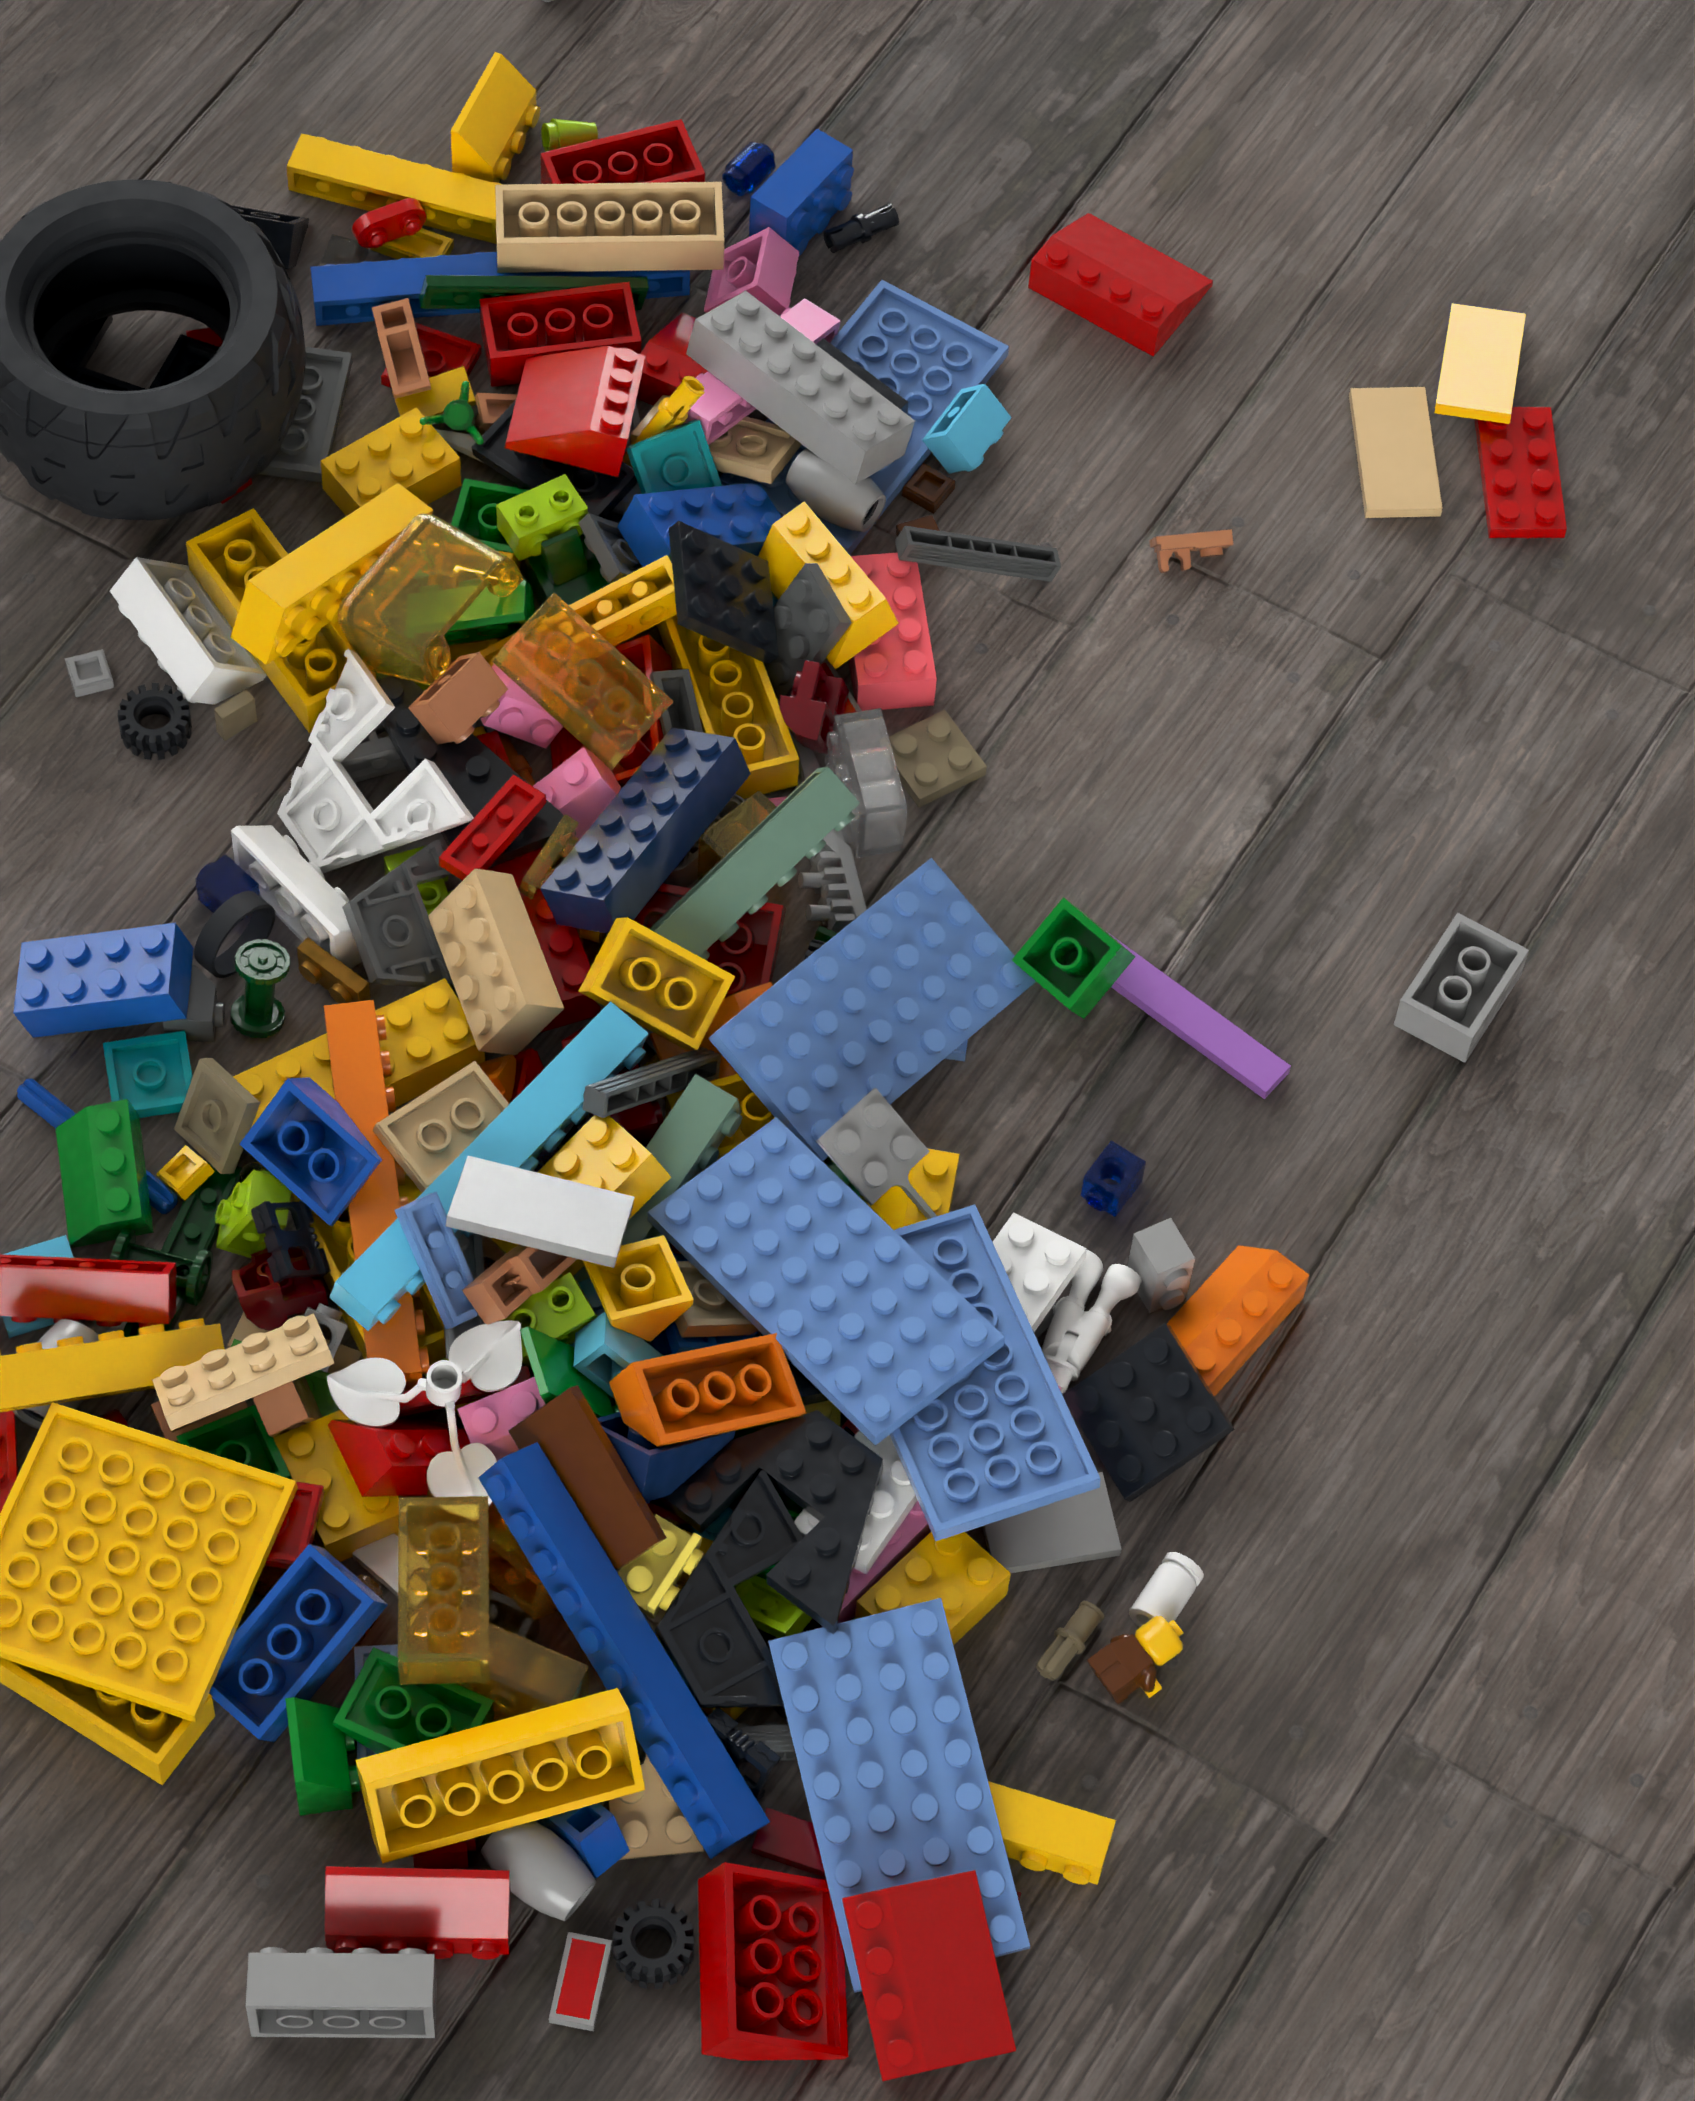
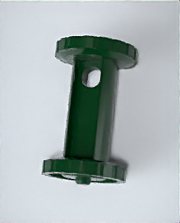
[230,939,290,1038]
[110,1228,213,1306]

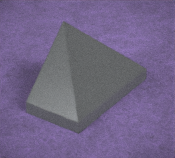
[650,669,703,736]

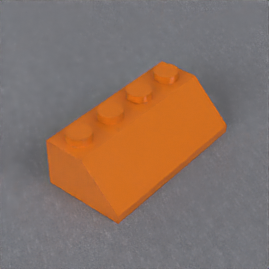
[1167,1245,1310,1397]
[609,1333,807,1447]

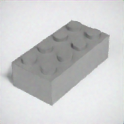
[246,1947,437,2038]

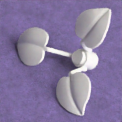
[327,1320,523,1516]

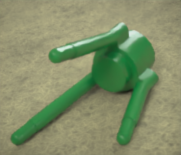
[419,381,484,445]

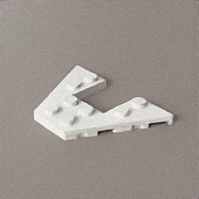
[277,649,474,873]

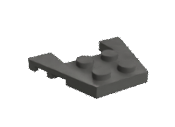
[342,839,455,990]

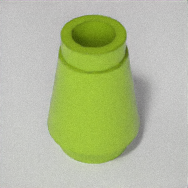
[541,118,598,152]

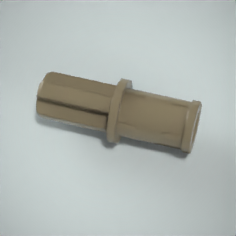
[1036,1601,1104,1681]

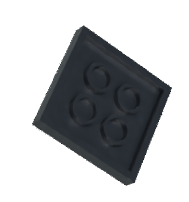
[668,521,779,664]
[1063,1323,1235,1502]

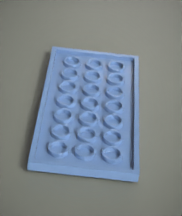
[719,280,1009,555]
[708,858,1036,1161]
[647,1117,1005,1446]
[890,1204,1101,1541]
[768,1598,1030,1993]

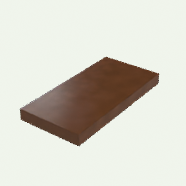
[508,1385,667,1571]

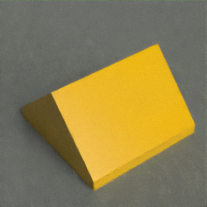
[583,1235,694,1342]

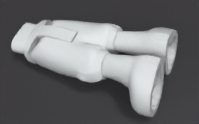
[1042,1250,1142,1393]

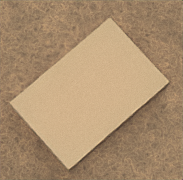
[373,1061,509,1193]

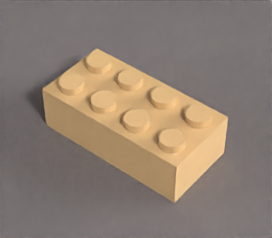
[428,869,564,1055]

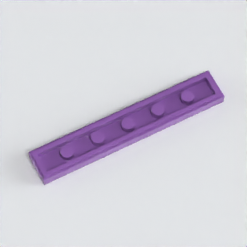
[1106,931,1291,1099]

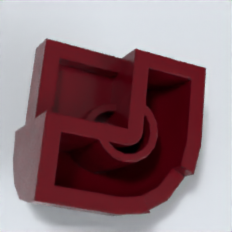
[780,660,849,754]
[231,1249,328,1331]

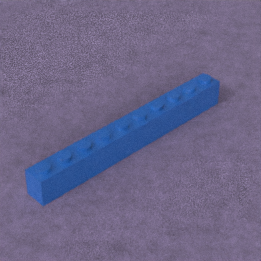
[310,252,690,326]
[478,1442,770,1859]

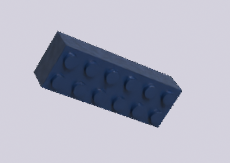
[540,728,751,934]

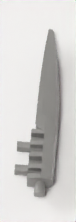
[788,729,867,933]

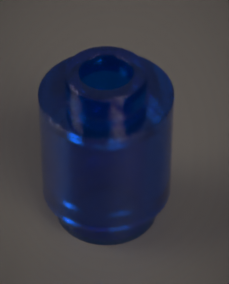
[722,142,776,196]

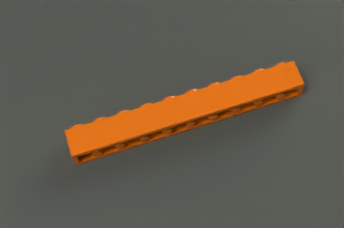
[324,1000,430,1391]

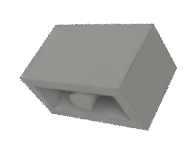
[1127,1218,1195,1313]

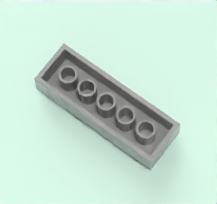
[686,291,915,485]

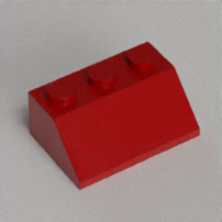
[328,1419,470,1497]

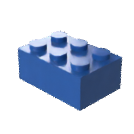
[749,129,854,256]

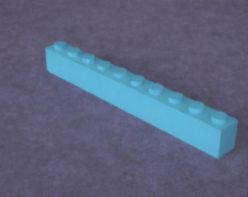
[329,1001,649,1331]

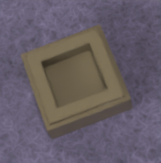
[214,690,257,741]

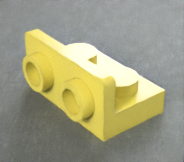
[618,1514,704,1619]

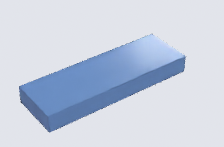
[395,1192,478,1329]

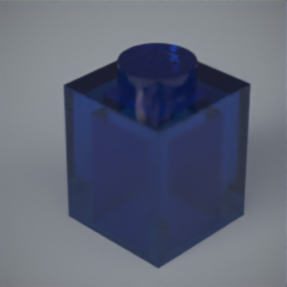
[195,854,260,921]

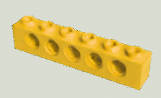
[479,555,677,667]

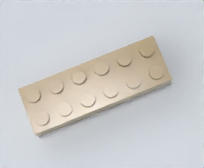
[495,182,725,273]

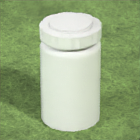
[1129,1552,1204,1627]

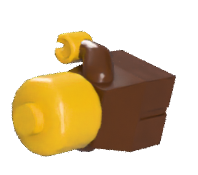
[1087,1616,1184,1705]

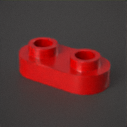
[352,198,427,248]

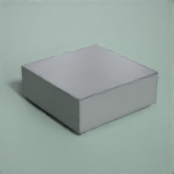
[65,649,114,697]

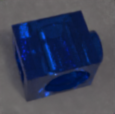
[1081,1141,1146,1217]

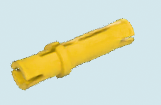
[622,376,705,468]

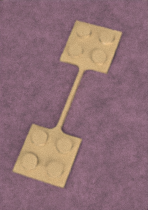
[609,1569,704,1860]

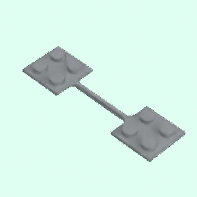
[816,1087,1057,1338]

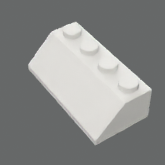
[110,557,267,705]
[231,825,362,969]

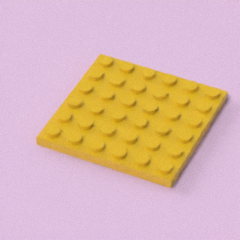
[0,1402,298,1723]

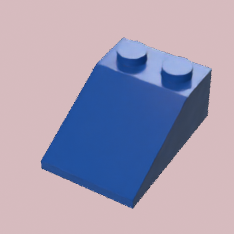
[240,1077,382,1226]

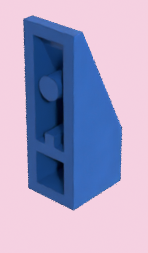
[536,1803,630,1879]

